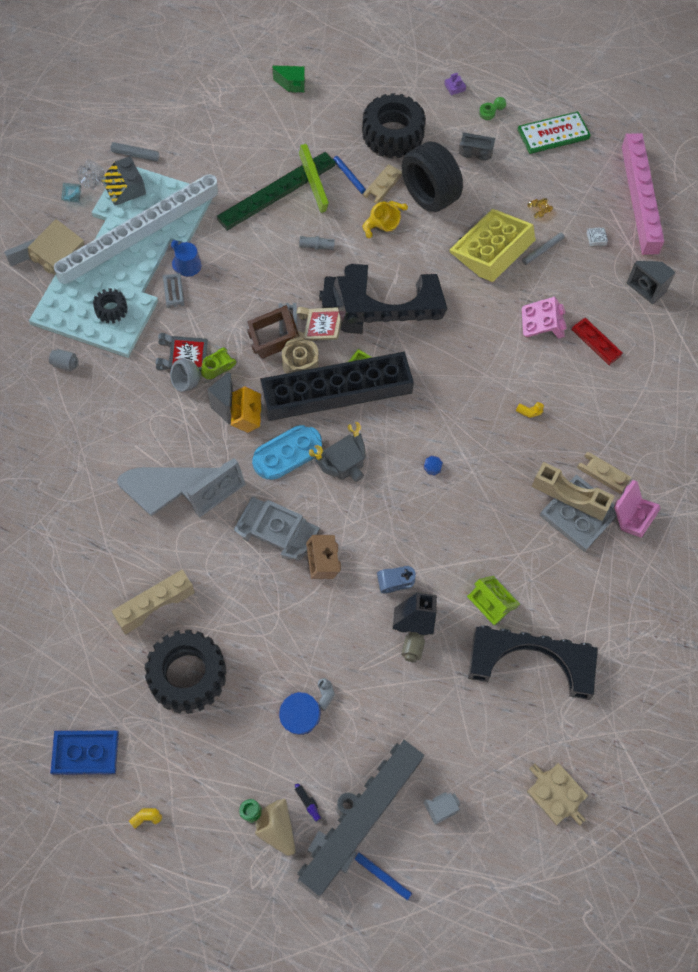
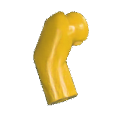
[516,402,544,418]
[128,808,162,829]

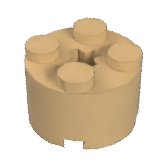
[282,337,319,374]

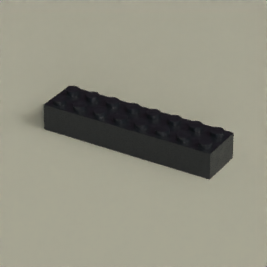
[260,351,414,421]

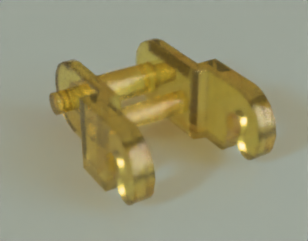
[527,198,553,219]

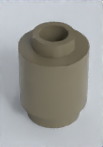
[401,632,425,662]

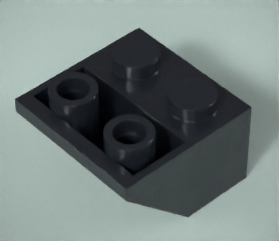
[393,592,437,635]

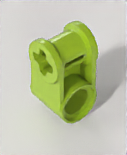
[201,347,237,379]

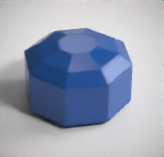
[424,456,443,476]

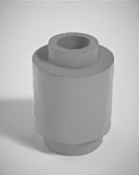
[49,349,78,371]

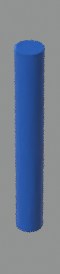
[333,156,366,194]
[354,852,413,901]

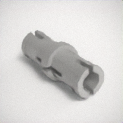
[299,236,335,250]

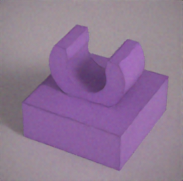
[444,73,466,96]

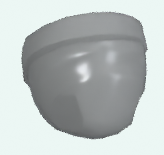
[170,358,201,392]

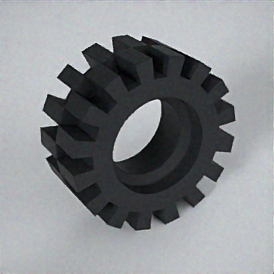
[93,288,128,324]

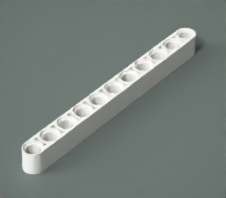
[54,174,218,284]

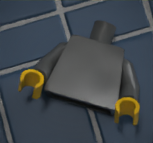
[309,422,366,482]

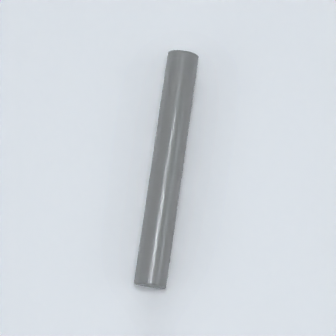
[522,232,564,265]

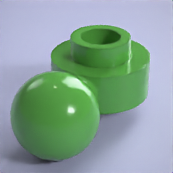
[479,97,507,120]

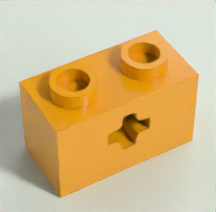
[231,386,261,433]

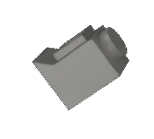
[424,792,460,825]

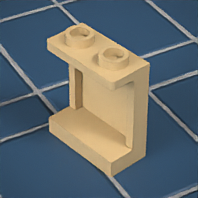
[28,219,84,275]

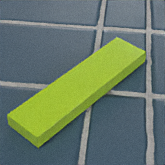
[299,144,329,213]

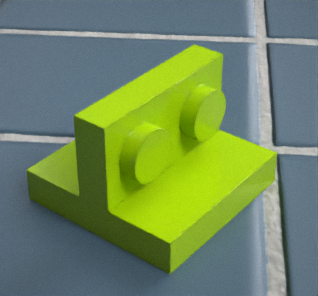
[467,575,520,626]

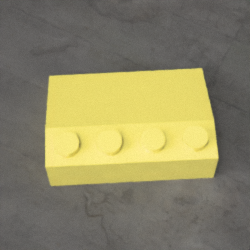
[449,209,535,282]

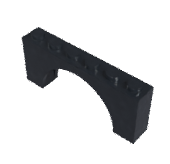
[333,274,448,324]
[468,625,598,700]

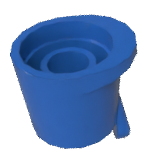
[171,240,202,277]

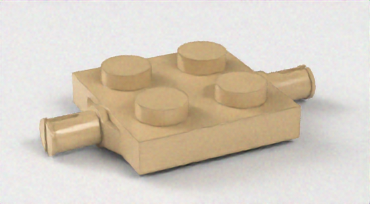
[527,763,588,826]

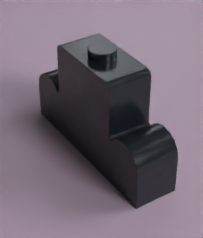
[319,264,368,334]

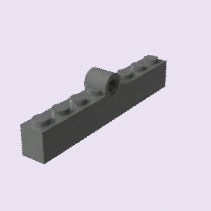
[297,740,425,900]

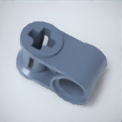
[377,566,416,594]

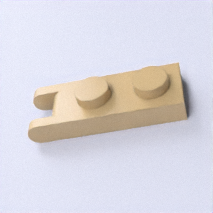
[363,164,402,204]
[577,452,632,494]

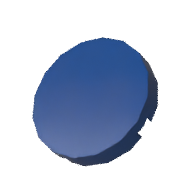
[279,692,321,735]

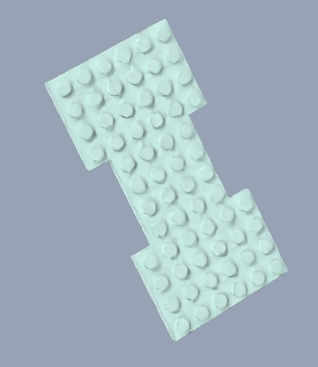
[29,167,213,358]

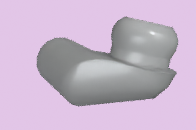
[318,678,335,711]

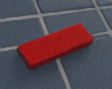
[572,317,623,365]

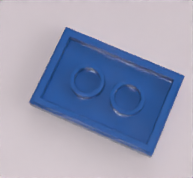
[50,730,119,775]

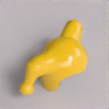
[362,201,408,239]

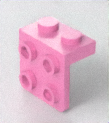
[522,296,566,339]
[614,480,660,538]

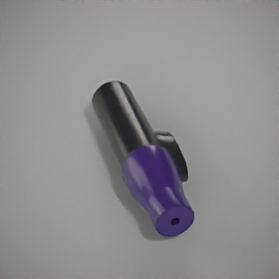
[295,783,321,822]

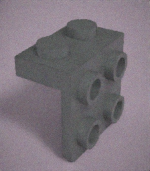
[459,132,495,161]

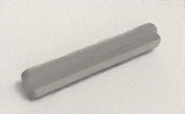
[110,142,159,161]

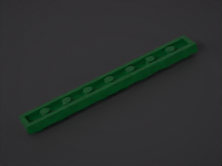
[217,151,335,231]

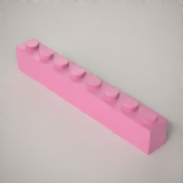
[621,133,664,255]

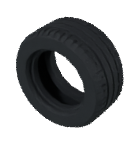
[401,142,463,212]

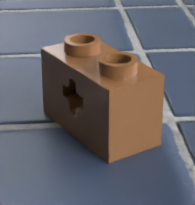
[306,535,341,579]

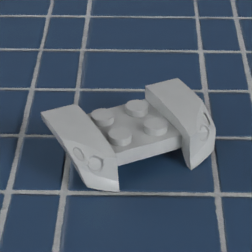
[234,497,320,560]

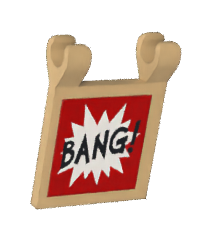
[296,307,341,341]

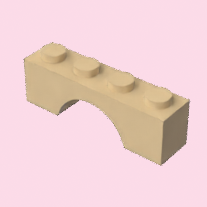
[532,462,615,521]
[112,569,195,635]

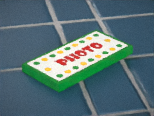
[517,111,591,154]

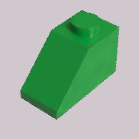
[272,65,305,93]

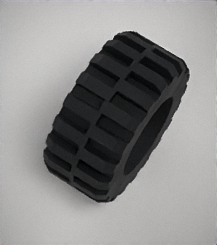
[362,93,426,158]
[145,630,227,714]

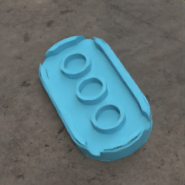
[252,425,322,480]

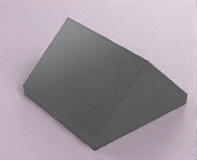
[207,373,233,424]

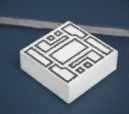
[587,227,608,246]

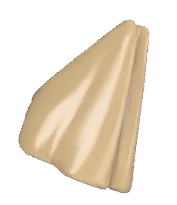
[255,798,296,856]

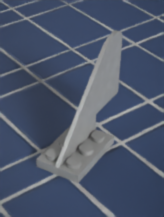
[117,458,246,517]

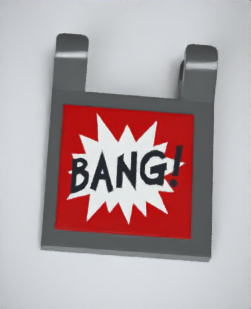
[156,333,208,371]

